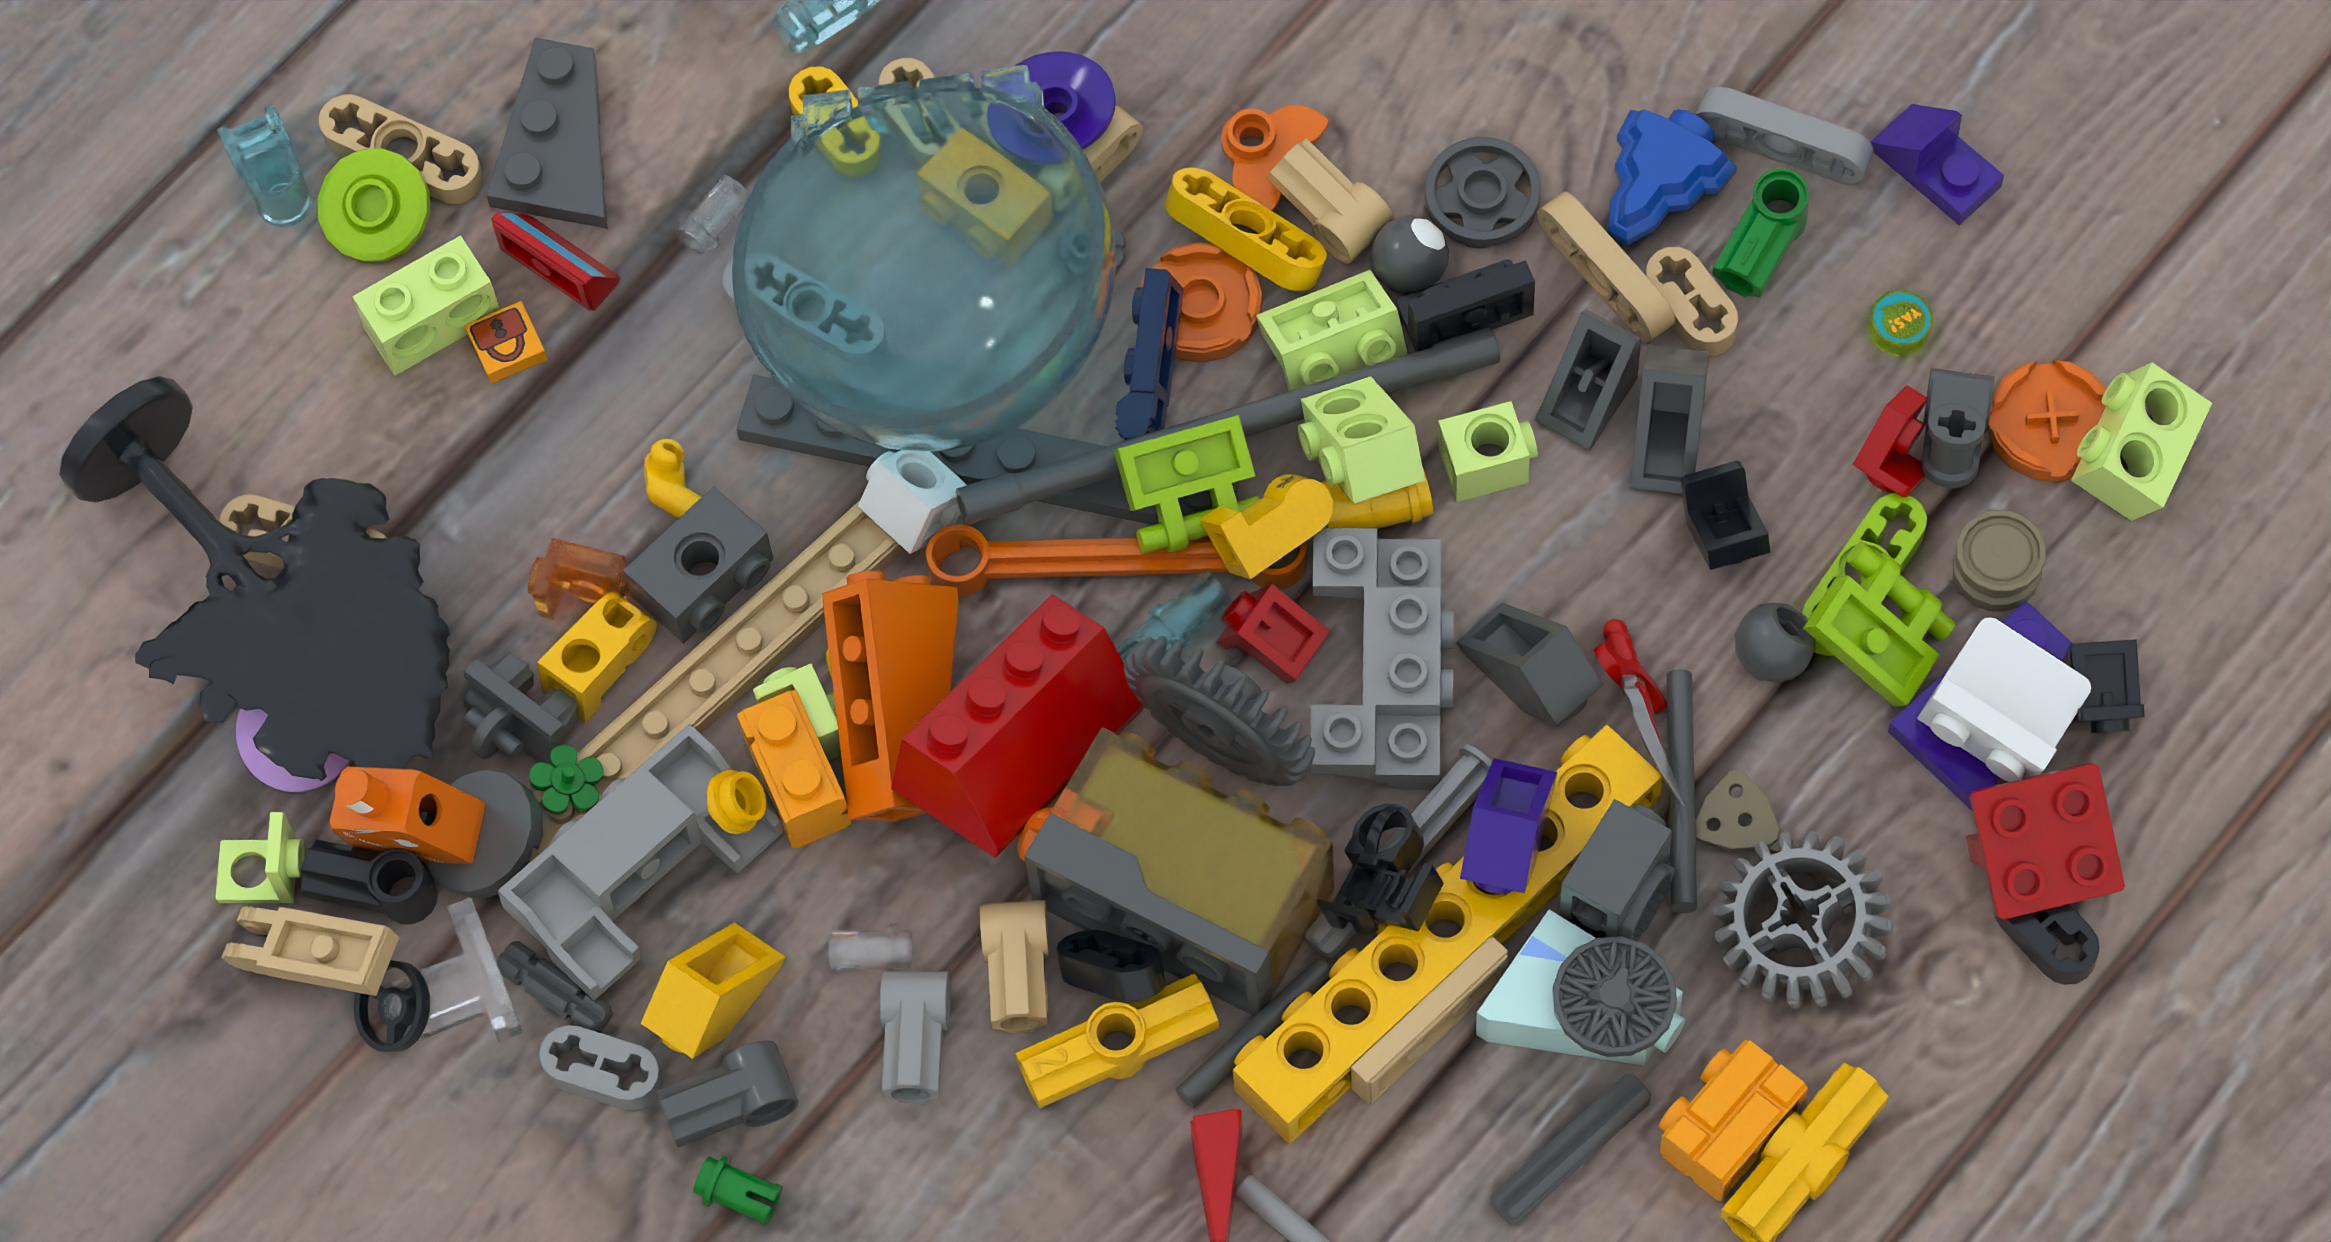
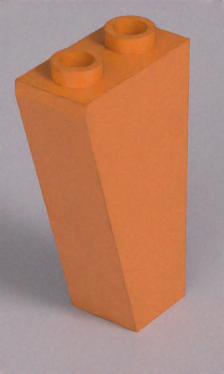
[822,571,959,822]

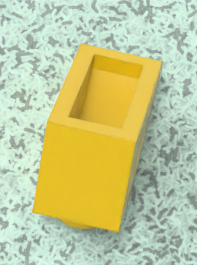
[640,922,786,1059]

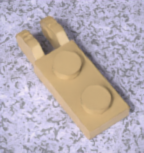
[222,906,399,996]

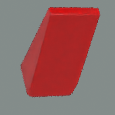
[1190,1109,1243,1242]

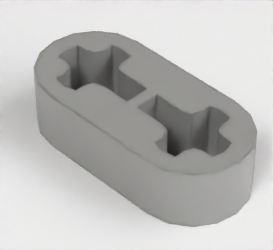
[539,1025,663,1111]

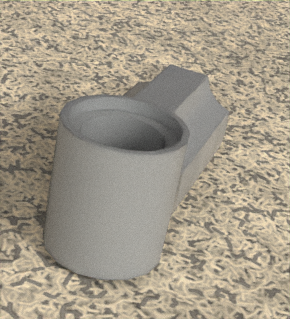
[880,971,951,1103]

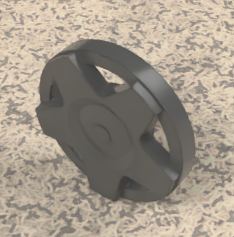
[1425,137,1541,248]

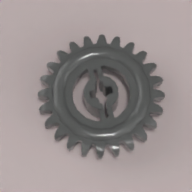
[1124,636,1315,786]

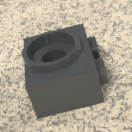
[1559,799,1675,941]

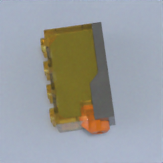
[1017,727,1335,1016]

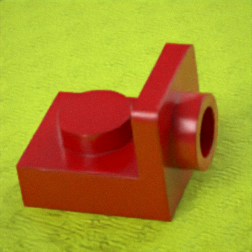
[1852,385,1928,497]
[1216,584,1330,684]

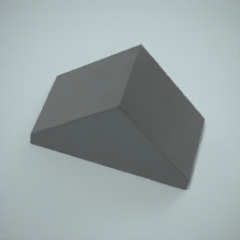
[1535,309,1641,449]

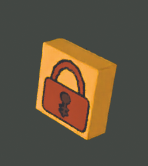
[464,301,548,384]

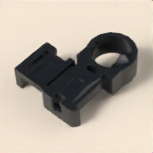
[1317,804,1444,935]

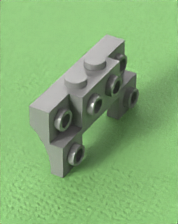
[1310,528,1454,790]
[498,724,784,1001]

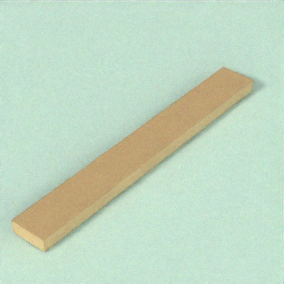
[526,501,905,864]

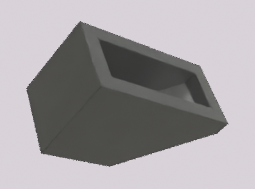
[1629,345,1710,494]
[1456,603,1603,726]

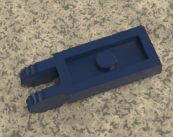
[1115,268,1184,440]

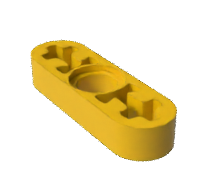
[1165,168,1327,291]

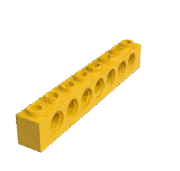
[1233,725,1663,1145]

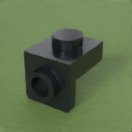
[1681,461,1771,570]
[2069,639,2145,733]

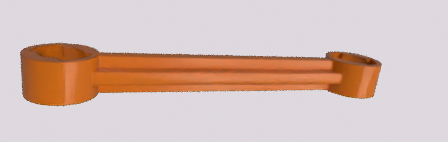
[926,524,1308,597]

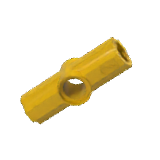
[1015,973,1219,1109]
[1720,1063,1889,1242]

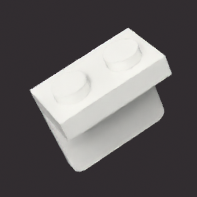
[1917,617,2091,782]

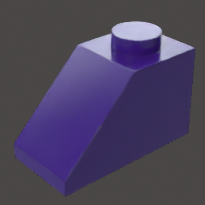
[1460,758,1557,894]

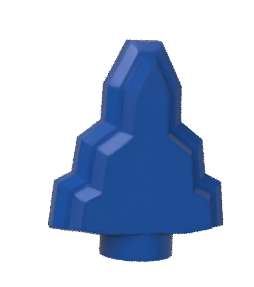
[1608,109,1737,246]

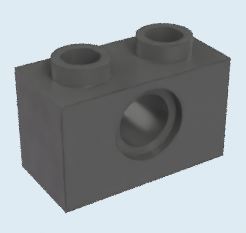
[623,486,774,644]

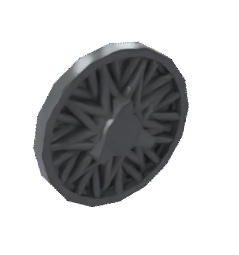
[1552,936,1677,1057]

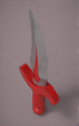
[1593,619,1687,808]

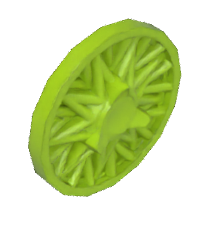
[317,148,430,263]

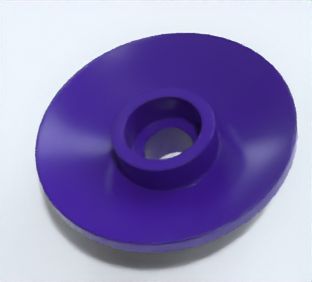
[992,51,1116,158]

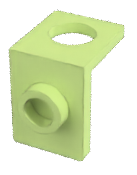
[215,812,305,903]

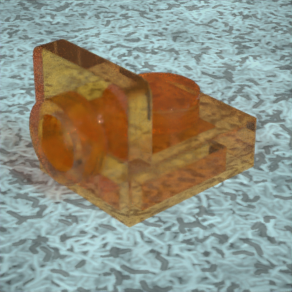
[528,538,629,620]

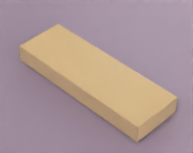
[1351,936,1508,1104]

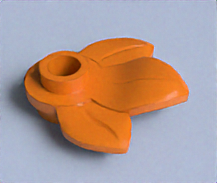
[1221,105,1329,211]

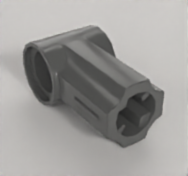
[656,1040,799,1148]

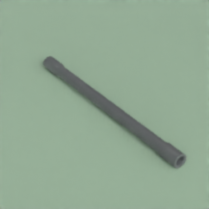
[955,327,1500,525]

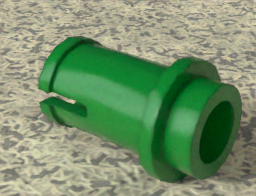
[693,1156,783,1225]

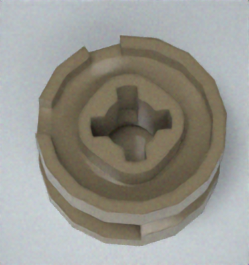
[1952,510,2046,611]

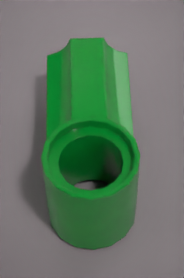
[1712,168,1809,298]

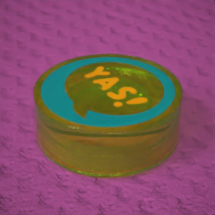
[1868,290,1933,356]

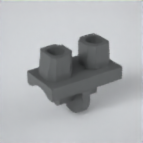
[463,652,578,765]

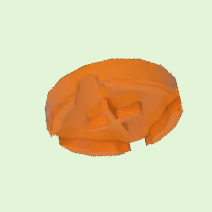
[1987,360,2107,482]

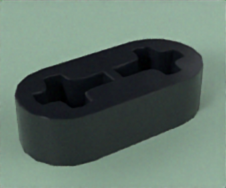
[1993,904,2100,985]
[1056,930,1166,1002]

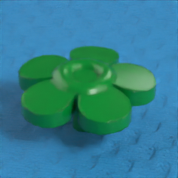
[529,745,604,815]

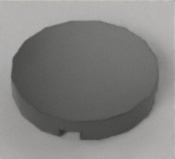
[424,769,543,899]

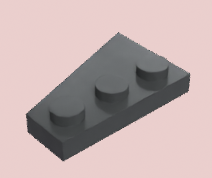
[486,38,608,229]

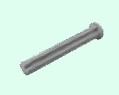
[1305,744,1492,958]

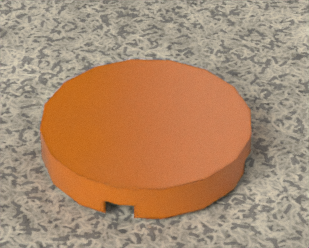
[1140,242,1263,363]

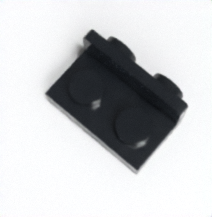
[1397,259,1535,352]

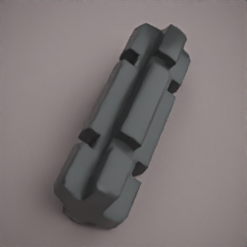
[496,941,613,1033]

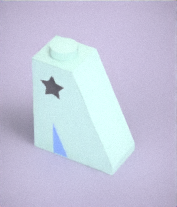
[1476,909,1686,1066]

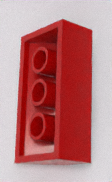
[891,594,1144,858]

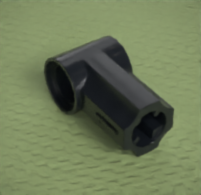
[300,839,438,924]

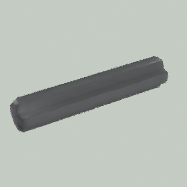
[1491,1073,1651,1225]

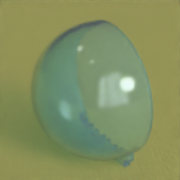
[732,65,1116,452]

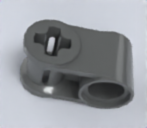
[1921,368,1994,488]

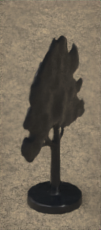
[59,376,450,781]

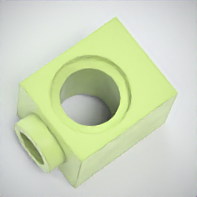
[1438,401,1538,502]

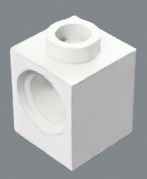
[858,442,967,554]

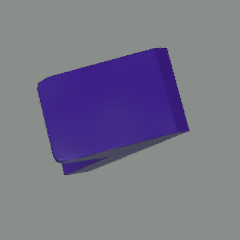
[1870,104,2004,225]

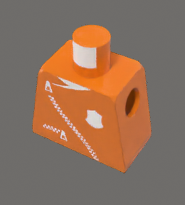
[329,766,486,865]

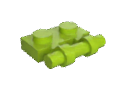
[1114,415,1260,554]
[1803,542,1955,707]

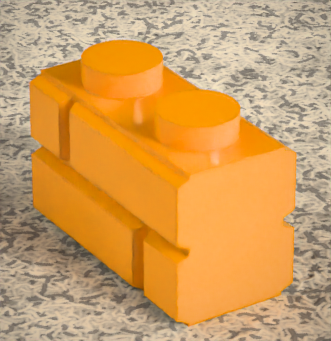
[737,690,851,849]
[1658,1039,1808,1202]

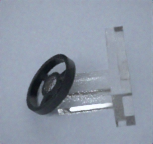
[354,897,523,1052]

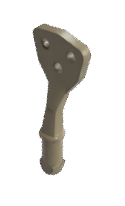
[1695,769,1881,909]

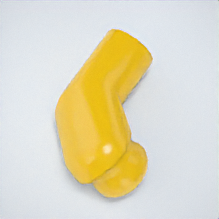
[644,439,702,519]

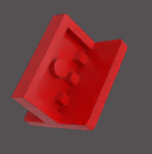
[1966,763,2125,919]

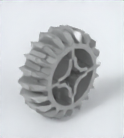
[1714,830,1893,1009]

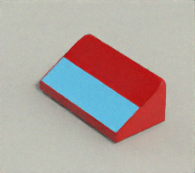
[491,212,620,311]

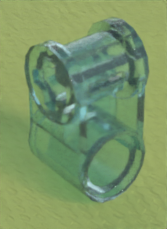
[217,105,312,227]

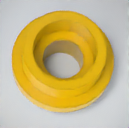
[707,770,766,835]

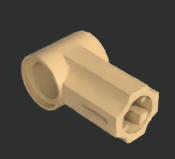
[1267,138,1394,264]
[980,900,1050,1033]

